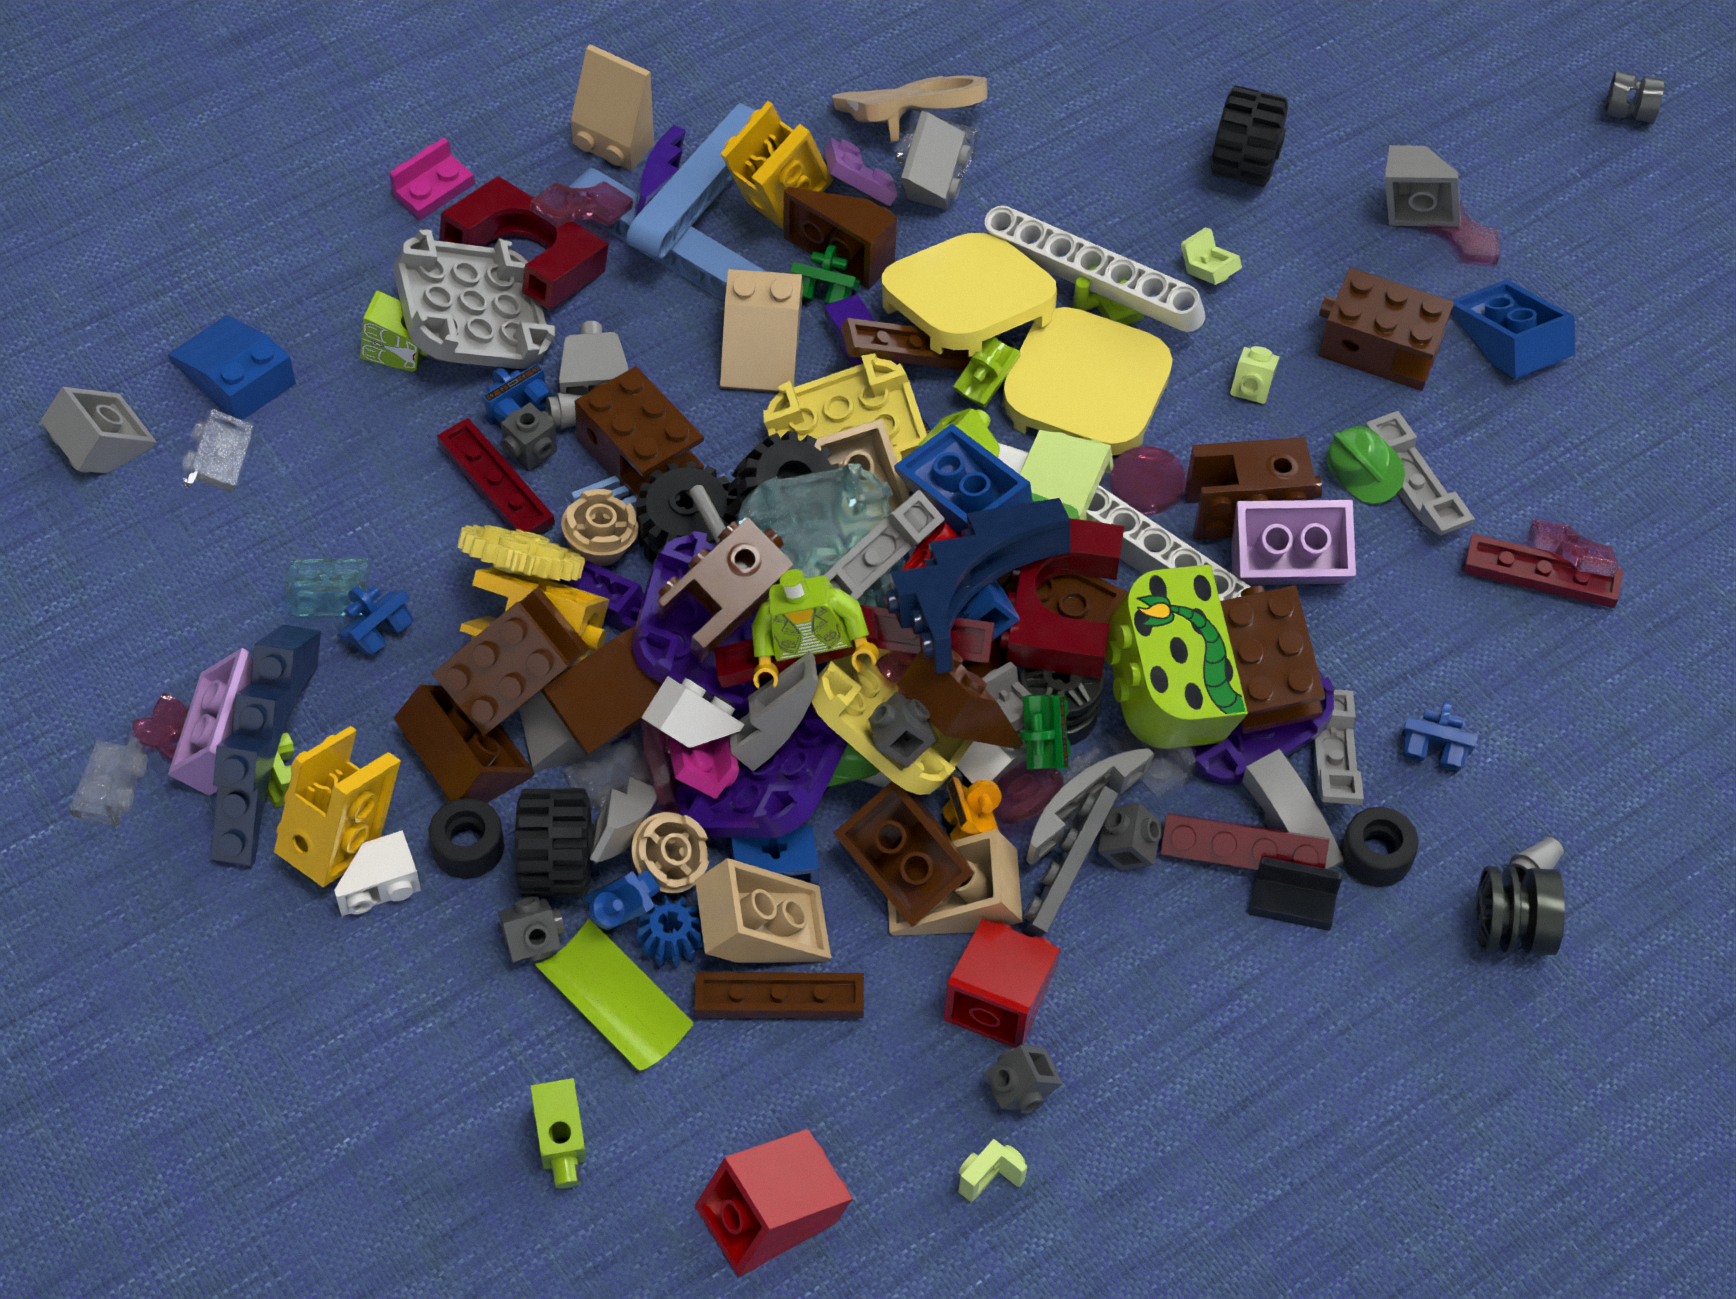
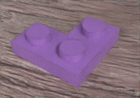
[824,138,898,206]

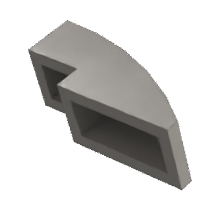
[730,652,818,771]
[1242,749,1343,870]
[590,777,659,863]

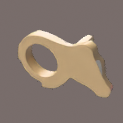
[831,76,988,143]

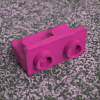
[389,138,475,220]
[668,735,739,799]

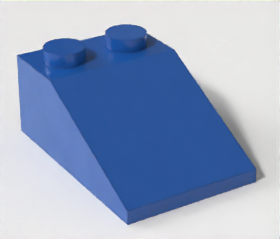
[1451,279,1575,378]
[168,315,296,424]
[894,424,1033,537]

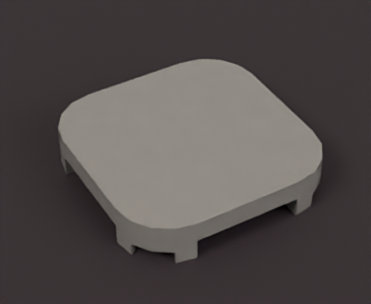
[393,230,555,369]

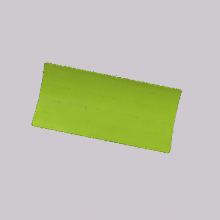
[535,919,693,1071]

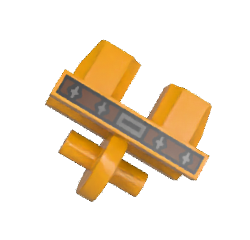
[942,776,1002,841]

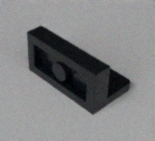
[1249,857,1342,931]

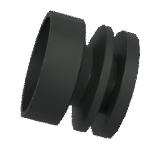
[1020,667,1105,746]
[1475,866,1565,955]

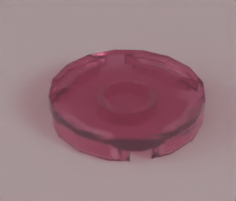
[1110,446,1186,514]
[993,762,1064,824]

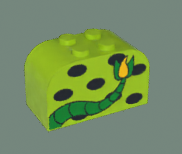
[1105,565,1248,749]

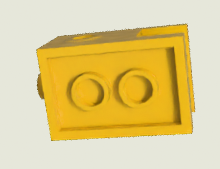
[720,101,833,230]
[460,566,610,670]
[274,726,401,887]

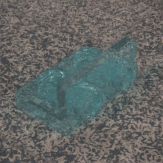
[286,558,370,616]

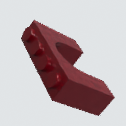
[439,176,609,310]
[1000,518,1124,679]

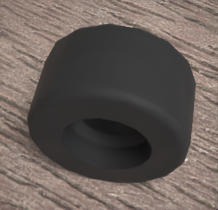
[428,798,505,879]
[1340,806,1419,887]

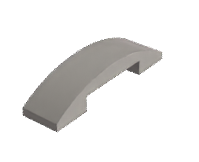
[1365,411,1475,536]
[822,489,945,600]
[1313,690,1364,805]
[1026,748,1154,866]

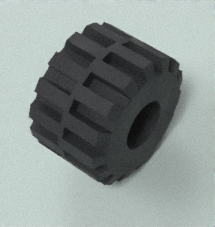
[1211,85,1288,187]
[728,431,843,544]
[636,461,737,562]
[515,788,594,897]

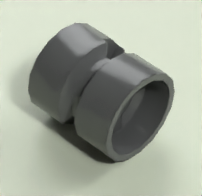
[1605,71,1664,124]

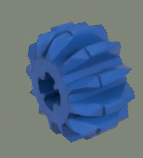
[636,895,704,969]

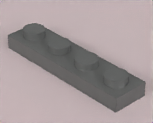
[1022,785,1118,937]

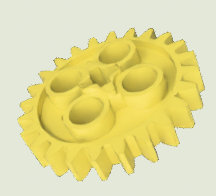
[457,525,585,581]

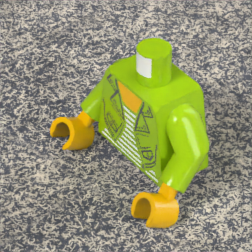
[752,569,879,689]

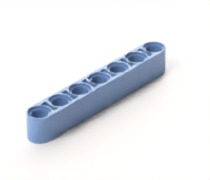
[626,103,756,259]
[563,168,767,302]

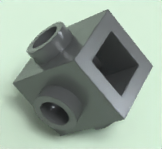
[501,402,557,472]
[868,691,936,768]
[1098,803,1162,870]
[498,897,565,962]
[985,1045,1063,1113]

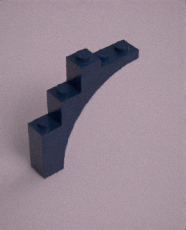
[885,498,1071,674]
[211,625,321,866]

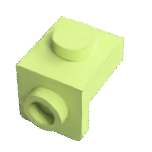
[1181,227,1242,285]
[1230,346,1280,404]
[958,1139,1027,1203]

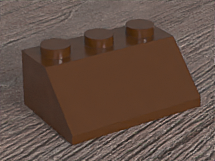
[394,684,535,803]

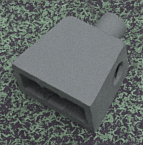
[559,321,629,396]

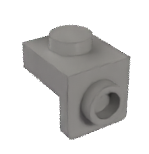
[981,662,1032,731]

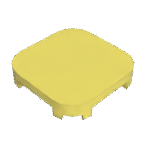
[882,233,1057,357]
[1002,307,1173,456]
[763,353,927,519]
[811,648,974,795]

